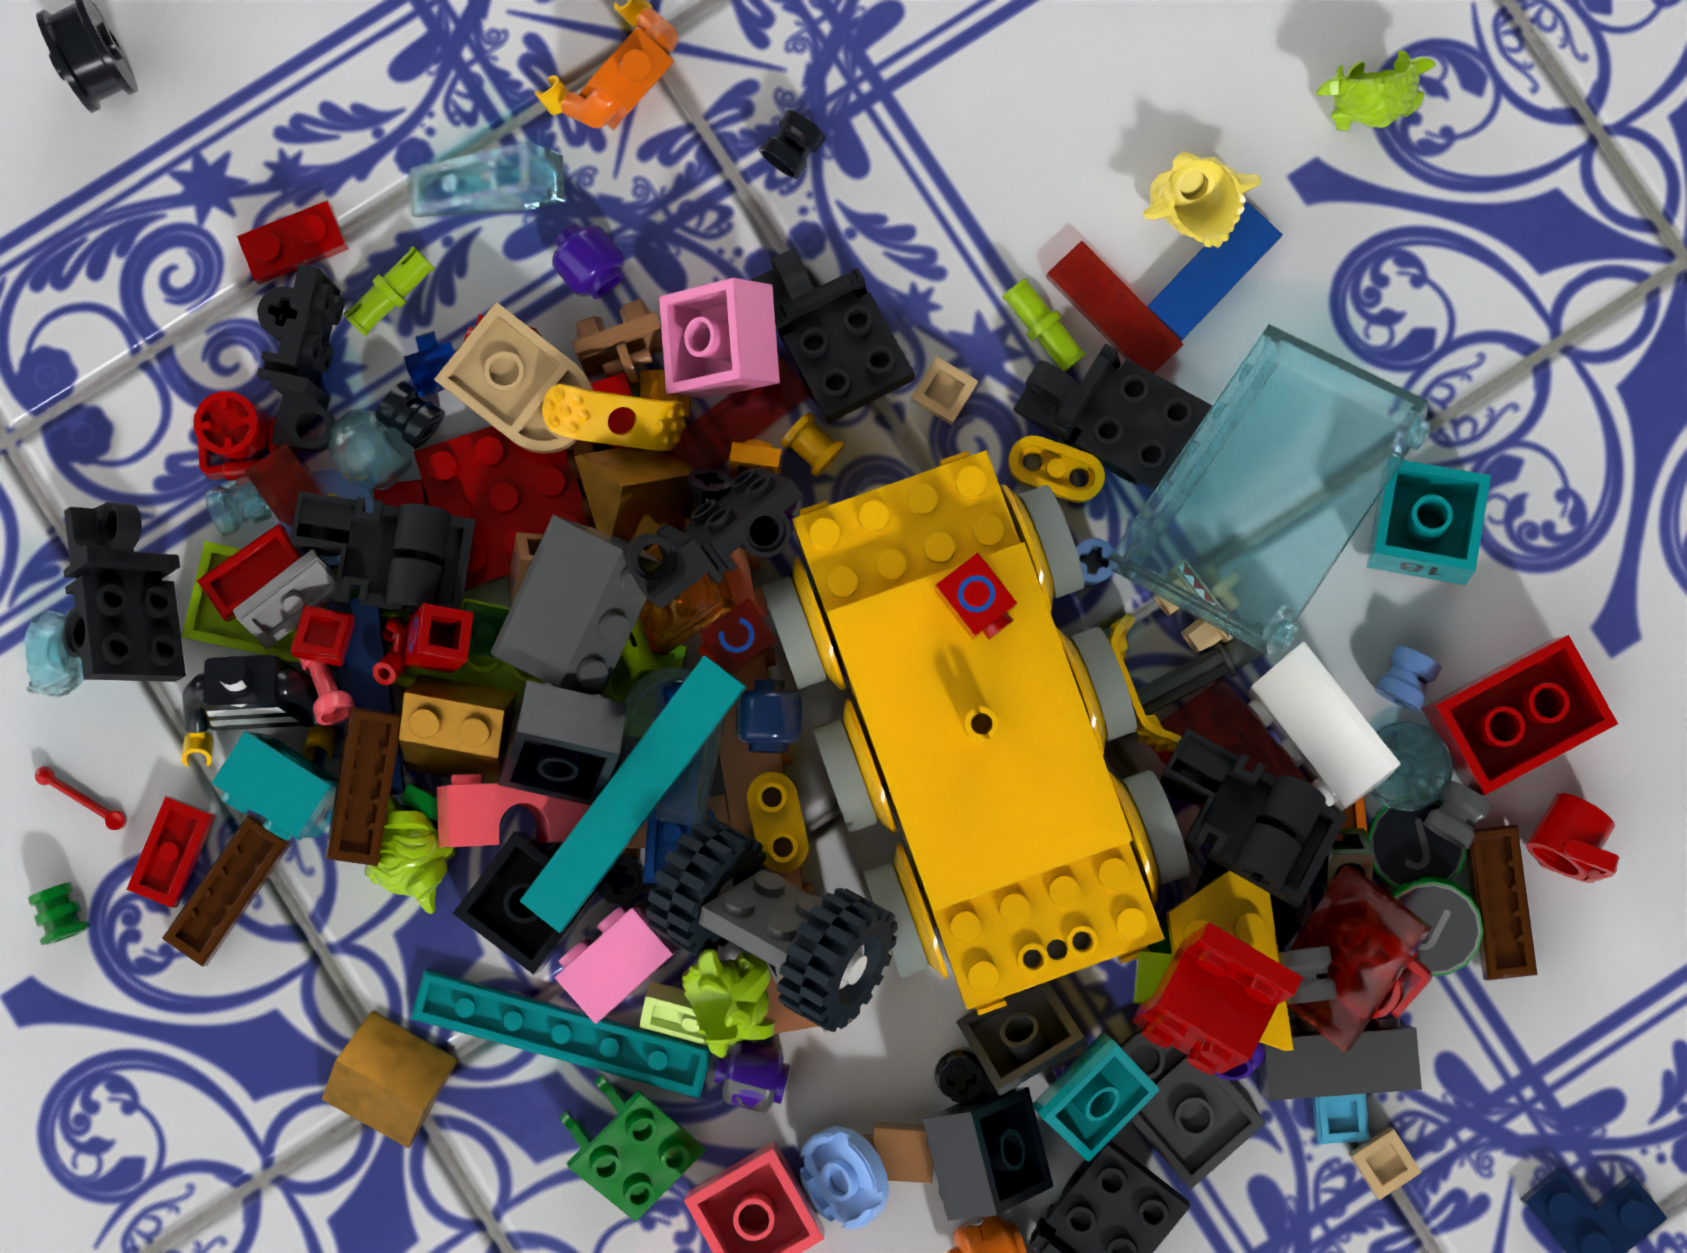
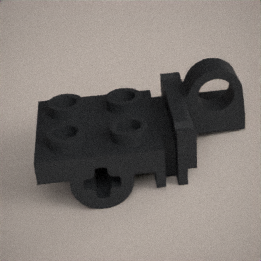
[752,248,916,424]
[257,264,344,453]
[1013,344,1213,494]
[625,467,803,609]
[290,491,476,613]
[63,502,186,682]
[1160,728,1347,908]
[1030,1140,1190,1253]

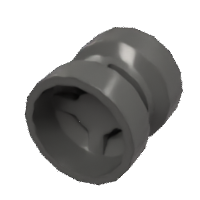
[1423,780,1493,849]
[1279,946,1338,1004]

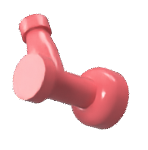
[300,658,355,725]

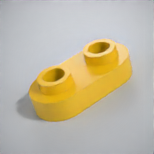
[1008,435,1105,503]
[747,772,809,873]

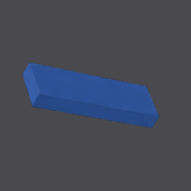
[1145,202,1283,342]

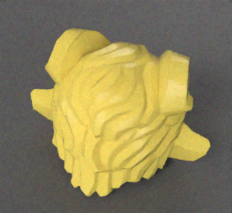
[1143,152,1261,248]

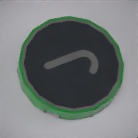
[1367,795,1467,888]
[1380,876,1483,976]

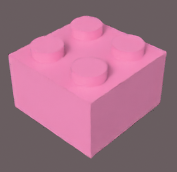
[659,278,780,399]
[554,904,681,1024]

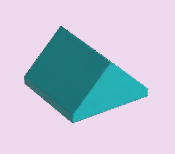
[1032,1032,1160,1162]

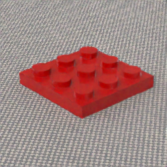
[413,426,594,591]

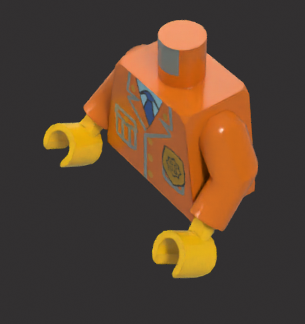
[535,0,679,130]

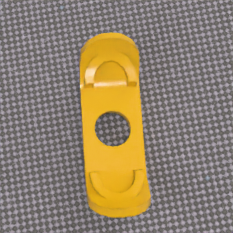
[542,384,686,451]
[1107,613,1182,752]

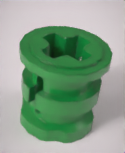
[28,882,91,945]

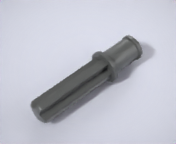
[1136,623,1275,716]

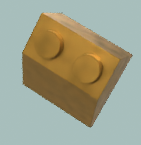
[399,674,518,784]

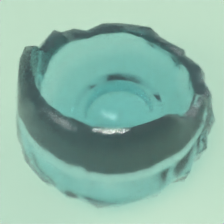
[328,408,412,490]
[24,611,84,697]

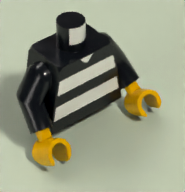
[181,654,338,767]

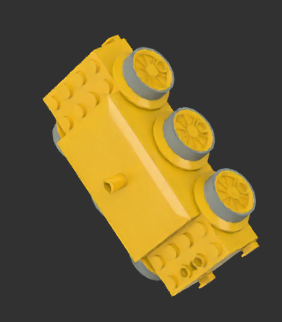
[762,450,1190,1015]

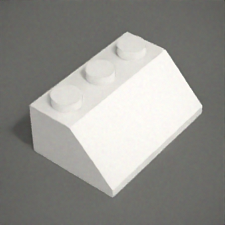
[1247,642,1401,813]

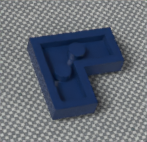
[1520,1167,1667,1253]

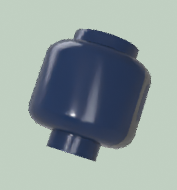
[736,679,802,753]

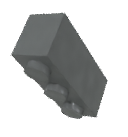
[1258,1016,1422,1101]

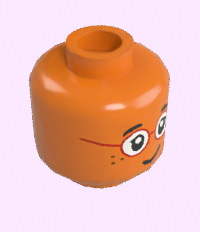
[947,1215,1026,1253]

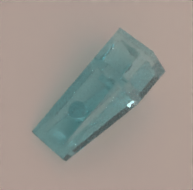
[410,141,565,218]

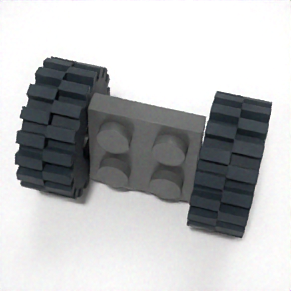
[647,818,898,1032]

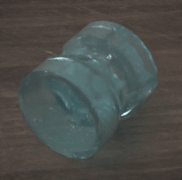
[204,473,272,536]

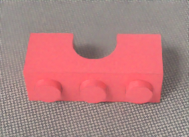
[437,774,590,847]

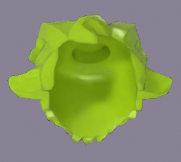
[1316,50,1436,131]
[365,796,457,914]
[682,949,775,1058]

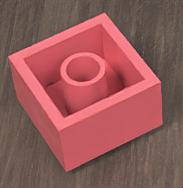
[684,1140,825,1253]

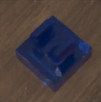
[404,331,456,397]

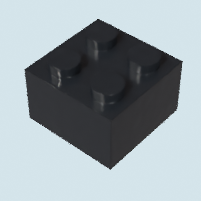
[498,680,627,806]
[452,831,599,975]
[922,1086,1054,1221]

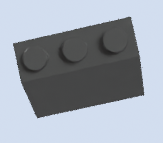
[490,515,661,695]

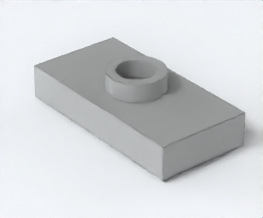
[233,549,337,649]

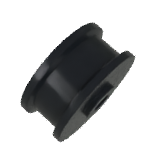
[36,0,138,113]

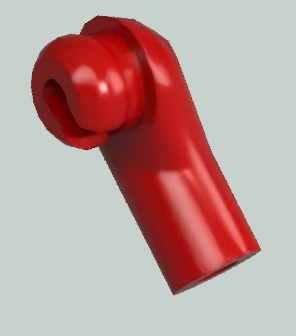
[372,616,410,685]

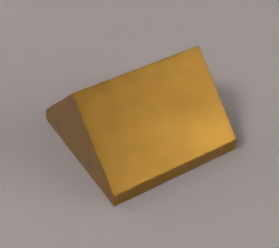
[575,447,694,542]
[321,1010,459,1148]

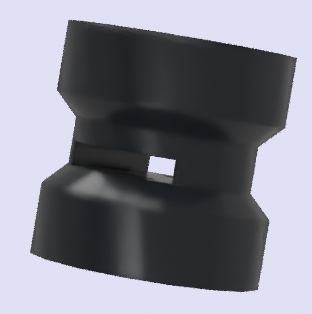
[759,110,826,179]
[375,381,445,449]

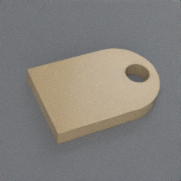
[434,302,593,454]

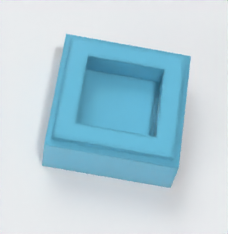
[1312,1094,1370,1144]

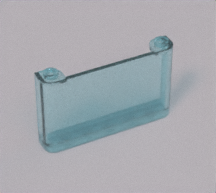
[1108,324,1431,656]

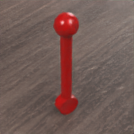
[34,766,127,830]

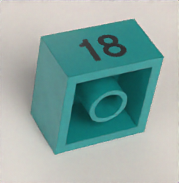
[1366,458,1491,585]
[211,731,338,841]

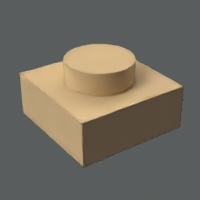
[911,356,978,426]
[1348,1126,1422,1200]

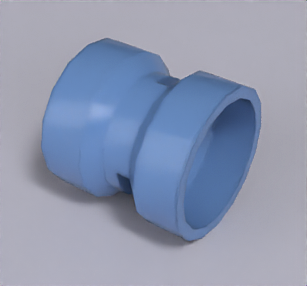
[1374,645,1442,712]

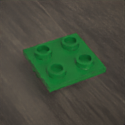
[559,1073,707,1222]

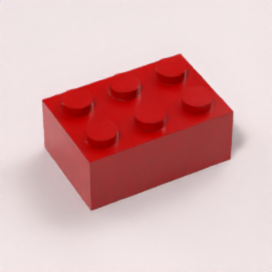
[1421,635,1618,795]

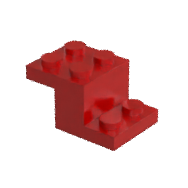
[1131,922,1303,1075]

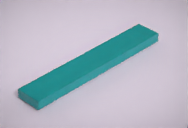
[520,655,747,933]
[410,969,712,1098]

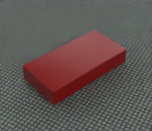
[196,523,304,622]

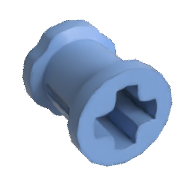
[1076,538,1117,587]

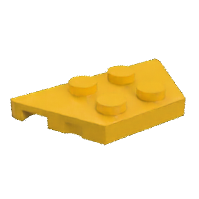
[1166,871,1294,1051]

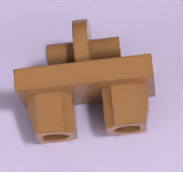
[572,299,663,385]

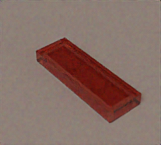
[1046,241,1184,374]
[669,356,811,469]

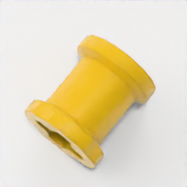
[780,412,846,477]

